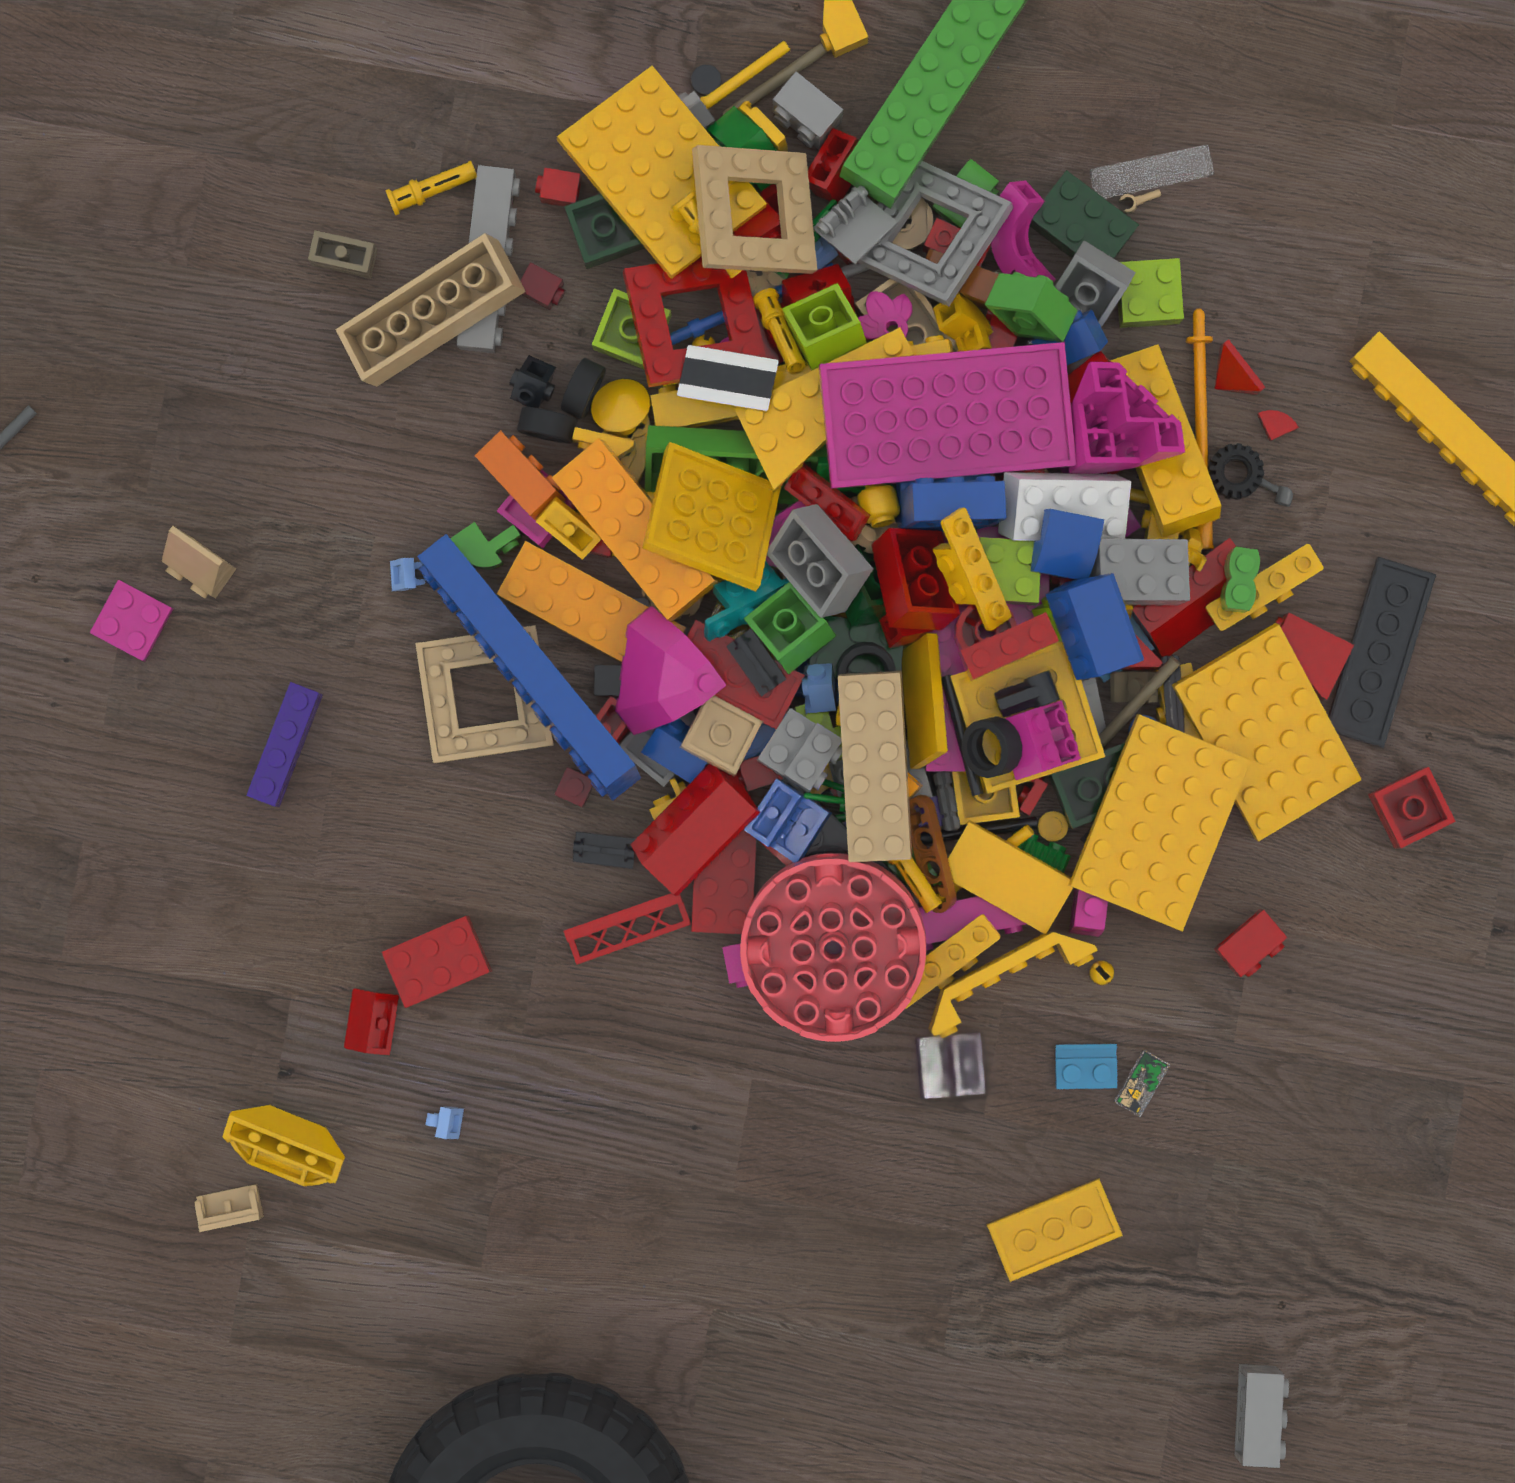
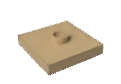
[679,695,763,776]

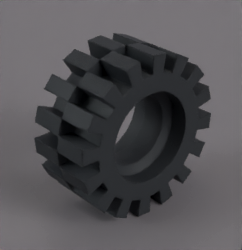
[1208,443,1264,500]

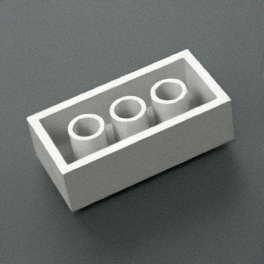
[998,472,1131,541]

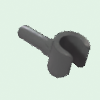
[1260,478,1293,507]

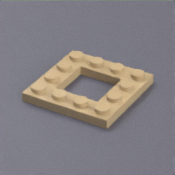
[692,145,817,274]
[415,625,554,764]

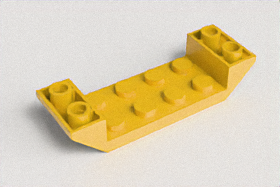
[929,931,1098,1039]

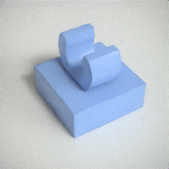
[390,558,425,591]
[425,1107,464,1139]

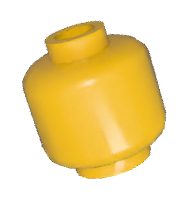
[857,484,900,528]

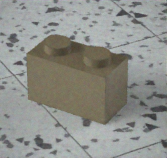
[308,230,378,279]

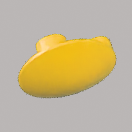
[591,379,652,435]

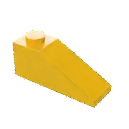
[820,0,868,58]

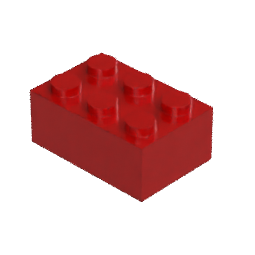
[871,528,961,630]
[381,915,492,1008]

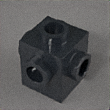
[509,355,556,408]

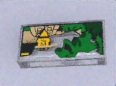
[1113,1049,1170,1118]

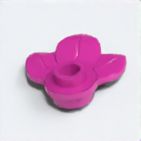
[858,291,913,340]

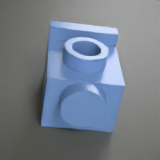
[802,663,837,713]

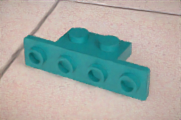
[704,561,789,642]

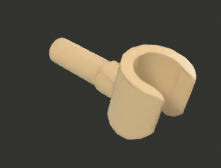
[1119,189,1161,214]

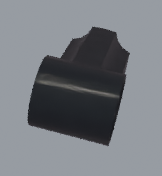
[994,670,1060,718]

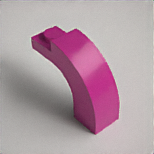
[991,180,1056,282]

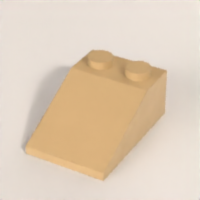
[162,526,236,598]

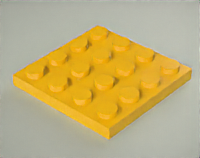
[642,442,781,591]
[950,641,1105,794]

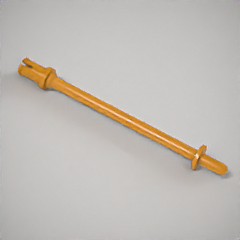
[1186,308,1216,550]

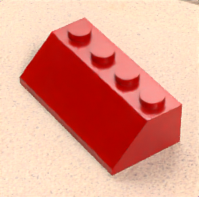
[1132,538,1236,658]
[630,764,760,896]

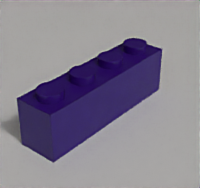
[246,682,323,807]

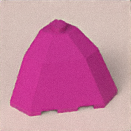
[1068,362,1185,474]
[615,606,726,735]

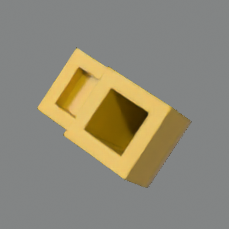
[933,293,993,352]

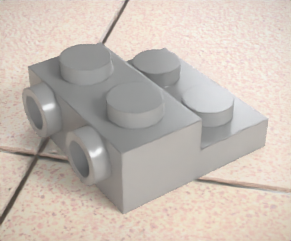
[757,708,842,793]

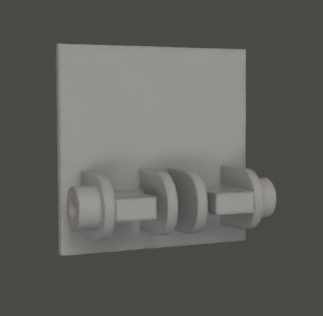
[813,185,898,264]

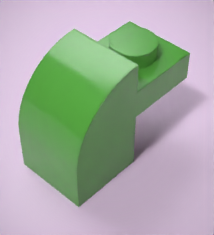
[450,522,522,570]

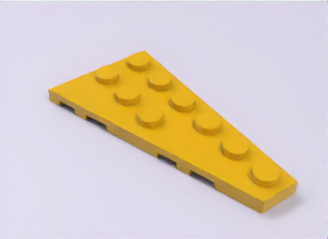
[734,327,914,492]

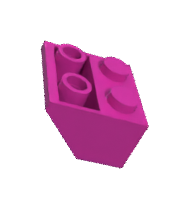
[1005,700,1081,780]

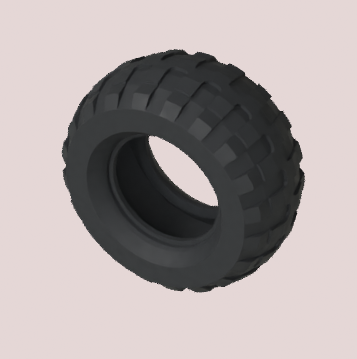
[388,1373,689,1483]

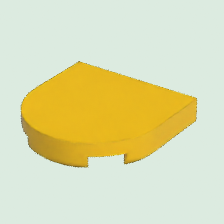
[738,101,788,152]

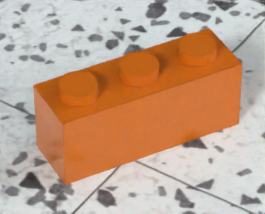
[474,430,566,521]

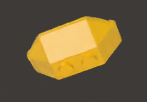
[222,1105,345,1186]

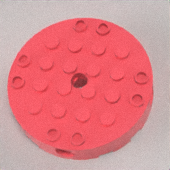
[740,853,926,1042]

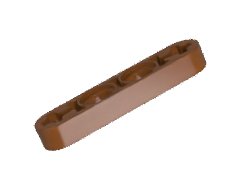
[909,795,957,913]

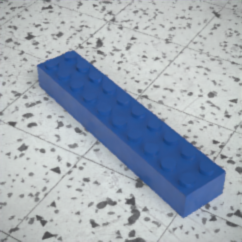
[417,534,641,801]

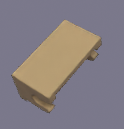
[195,1184,264,1232]

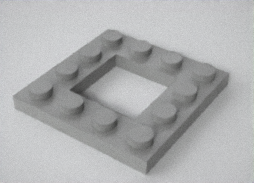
[857,161,1014,307]

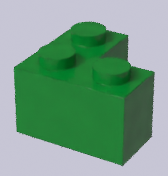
[707,106,777,192]

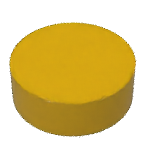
[1037,811,1068,842]

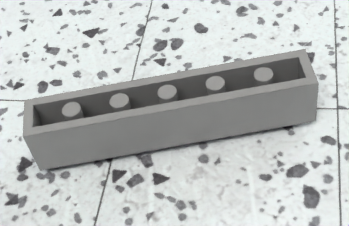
[457,165,521,353]

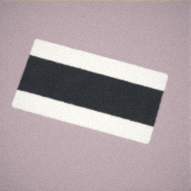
[677,345,778,411]

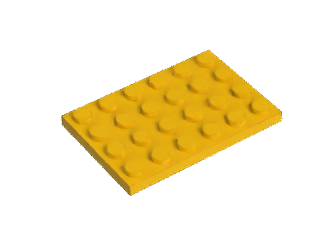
[557,66,767,279]
[1172,623,1362,842]
[1068,714,1251,931]

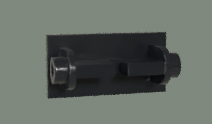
[726,629,786,697]
[573,832,635,869]

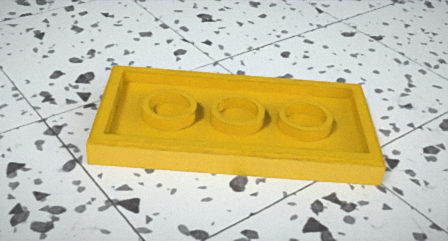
[902,633,948,769]
[939,820,1073,934]
[986,1178,1123,1282]

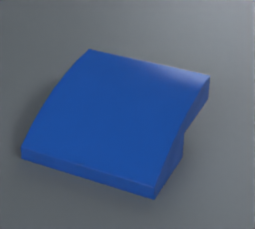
[1030,509,1104,580]
[744,778,832,863]

